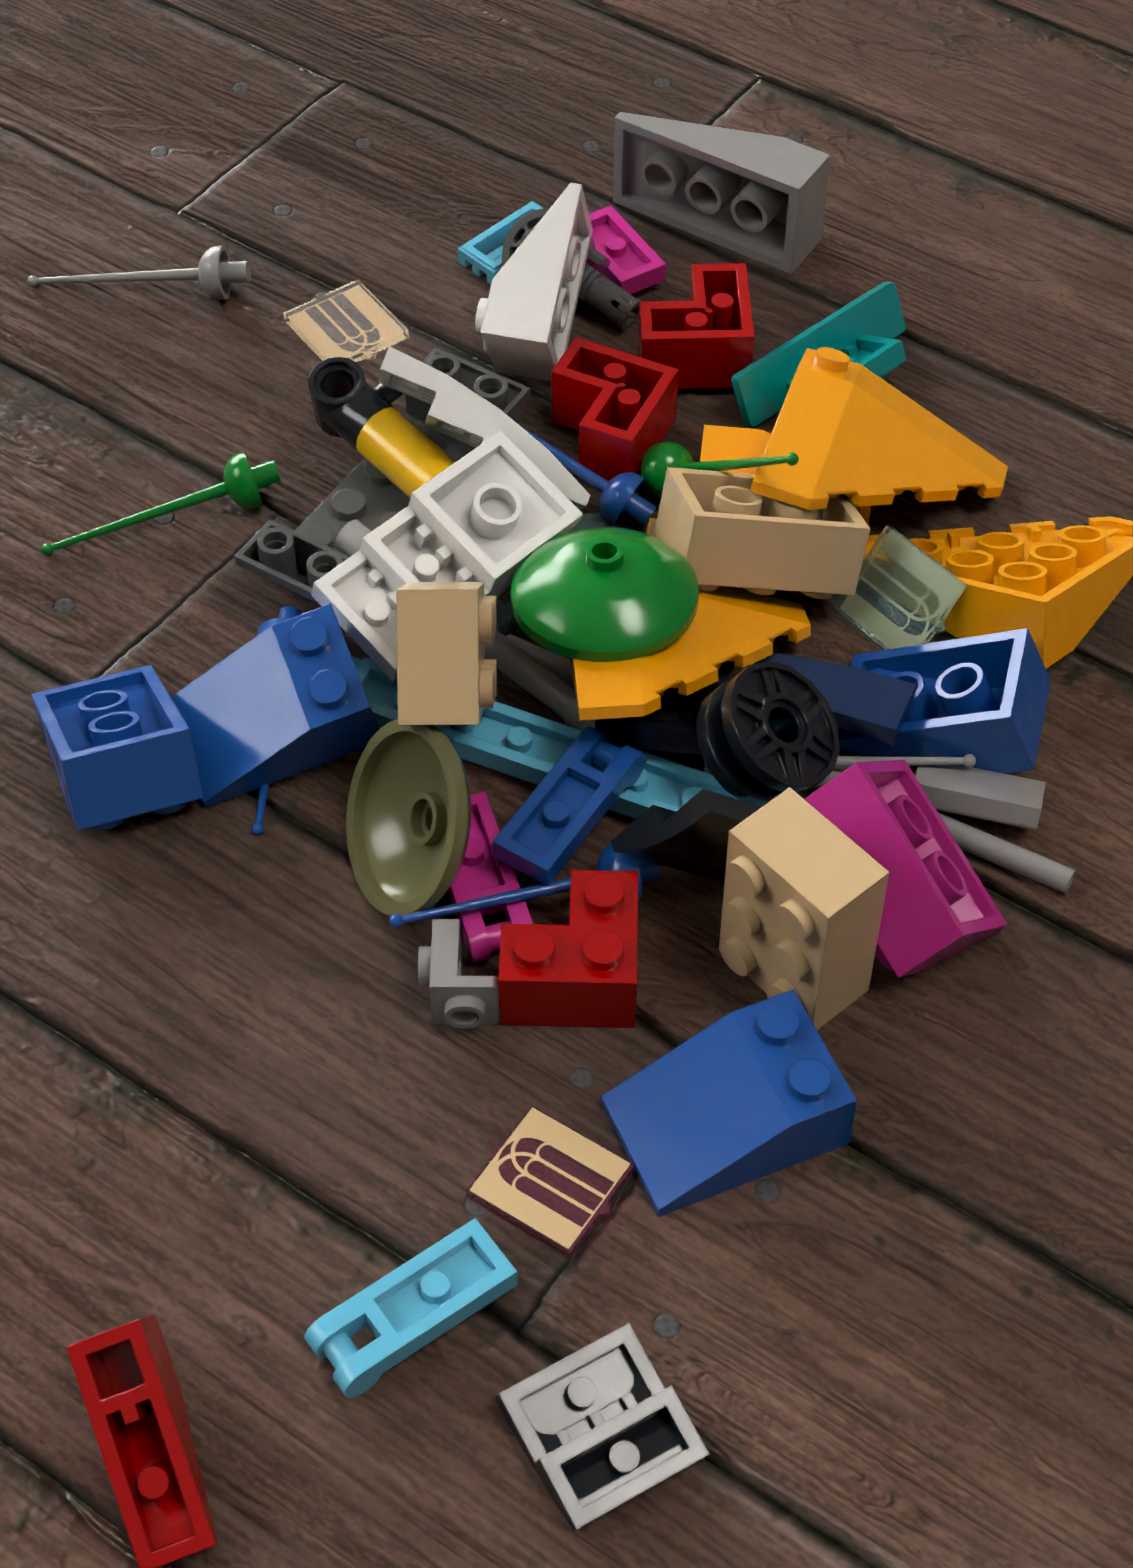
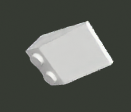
[475,183,593,381]

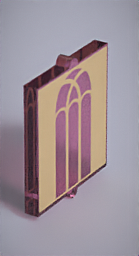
[466,1105,635,1259]

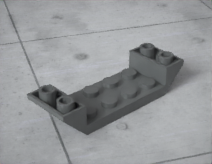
[234,347,531,605]

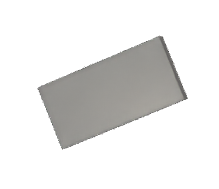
[915,764,1046,830]

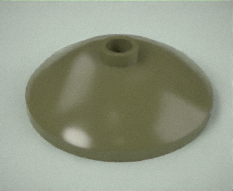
[346,719,471,916]

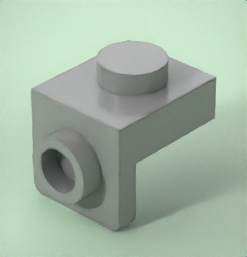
[418,919,500,1029]

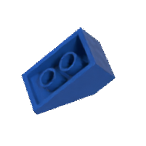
[171,603,379,808]
[838,628,1051,774]
[31,665,203,830]
[601,990,857,1217]

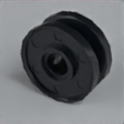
[696,661,840,807]

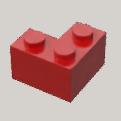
[638,263,755,389]
[551,337,679,482]
[498,870,638,1028]

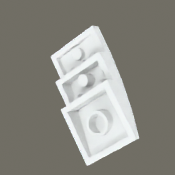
[378,346,590,510]
[311,431,583,681]

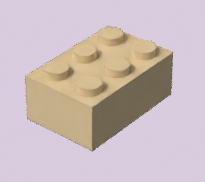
[654,467,871,599]
[396,582,497,725]
[719,787,889,1030]

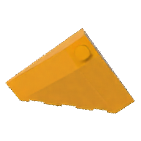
[750,347,1008,510]
[859,516,1133,669]
[569,586,811,721]

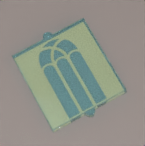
[834,525,968,650]

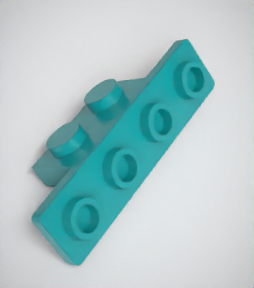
[731,281,907,427]

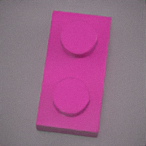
[586,205,666,294]

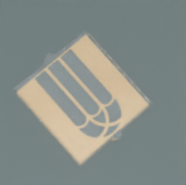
[283,279,409,362]

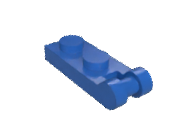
[492,726,646,886]

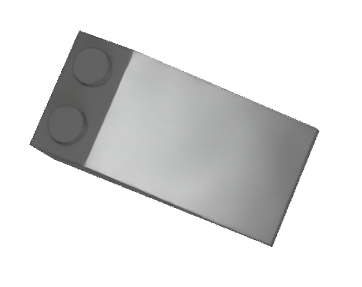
[613,112,830,274]

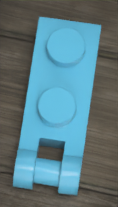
[304,1218,518,1398]

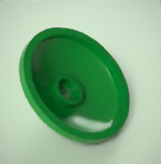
[511,527,699,662]

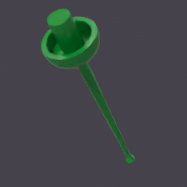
[641,442,799,499]
[41,452,281,555]

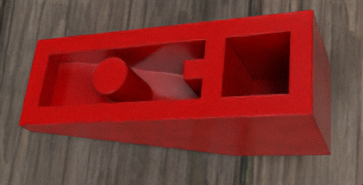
[66,1314,218,1568]

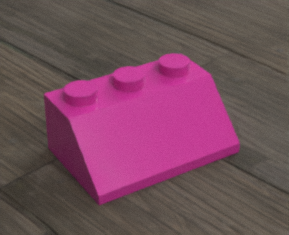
[804,760,1008,978]

